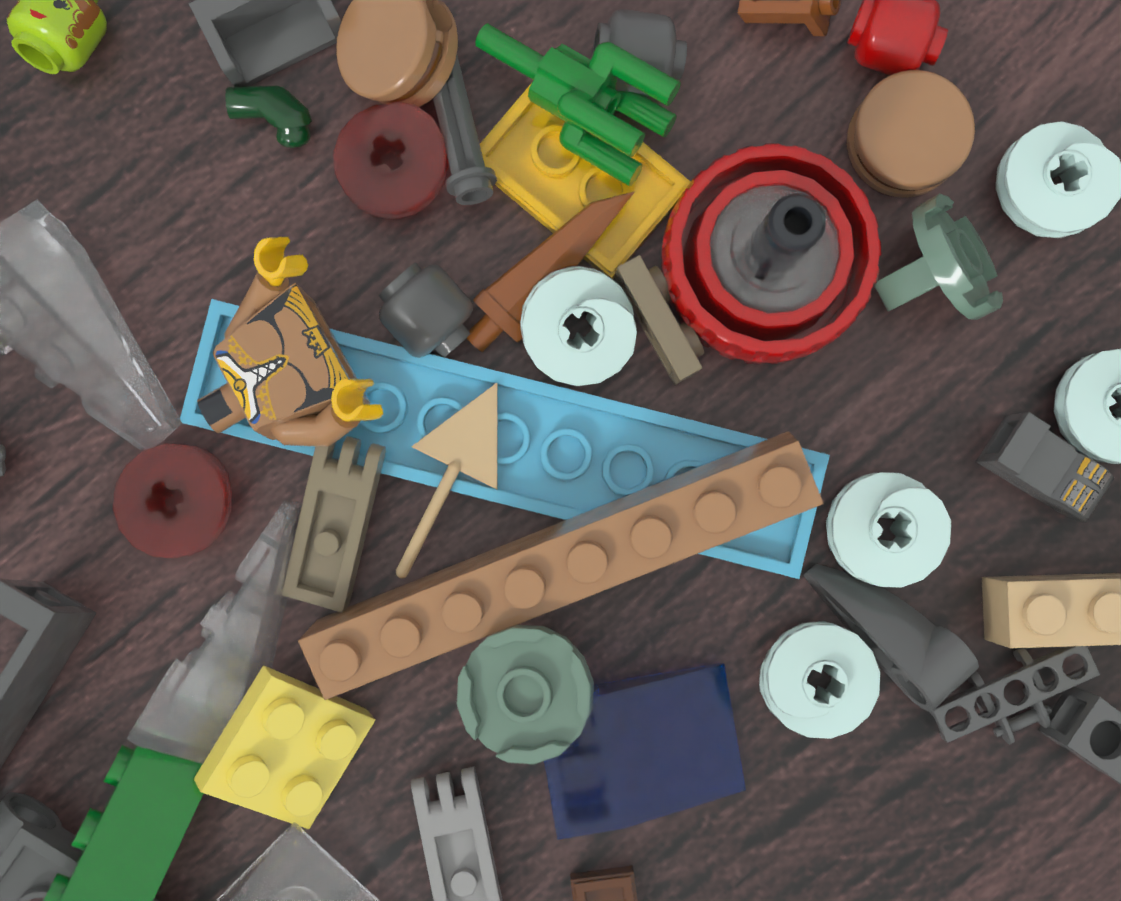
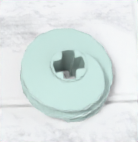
[996,121,1121,238]
[520,266,637,386]
[1054,349,1121,464]
[826,472,951,587]
[759,621,880,739]

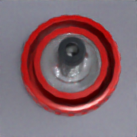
[661,143,882,365]

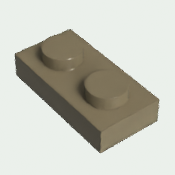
[615,255,705,386]

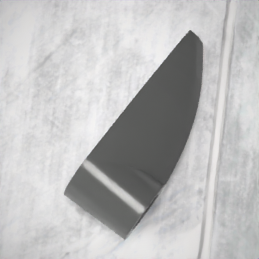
[803,564,979,712]

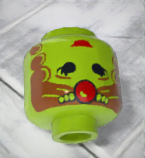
[7,0,107,74]

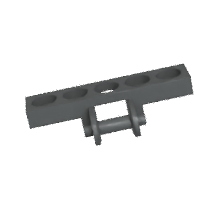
[930,646,1100,745]

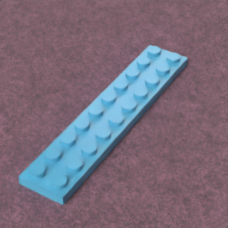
[179,299,830,579]

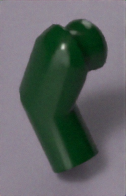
[225,85,312,148]

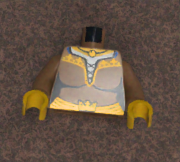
[197,236,383,447]

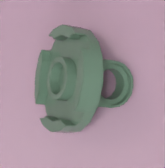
[874,193,1003,320]
[457,625,594,764]

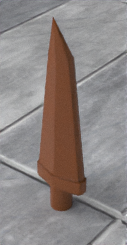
[467,191,635,352]

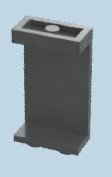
[0,579,96,769]

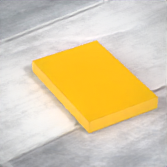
[480,83,691,279]

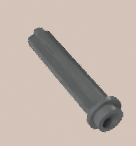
[433,56,497,205]

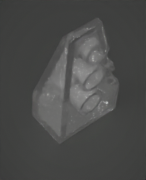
[0,200,182,455]
[127,501,302,764]

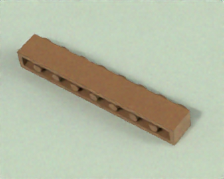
[298,431,824,700]

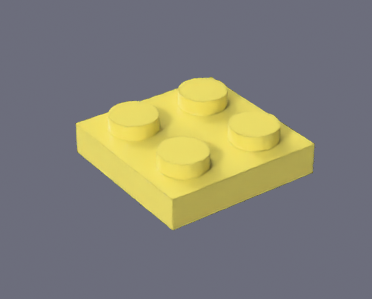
[194,665,376,829]

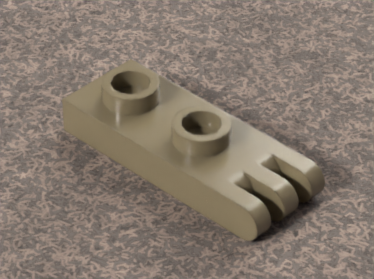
[282,436,386,613]

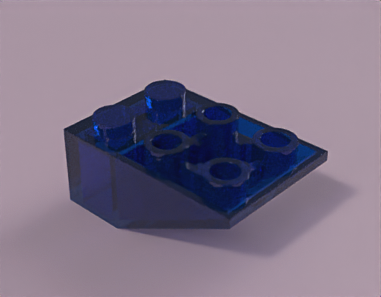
[544,663,746,840]

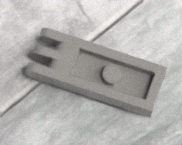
[411,767,503,901]

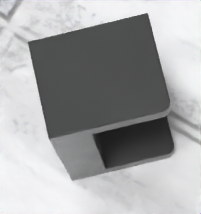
[189,0,341,87]

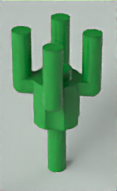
[475,23,681,187]

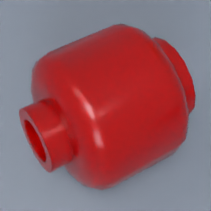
[847,0,948,76]

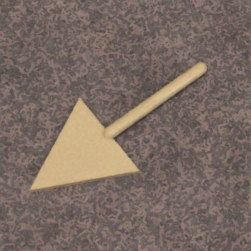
[396,383,498,579]

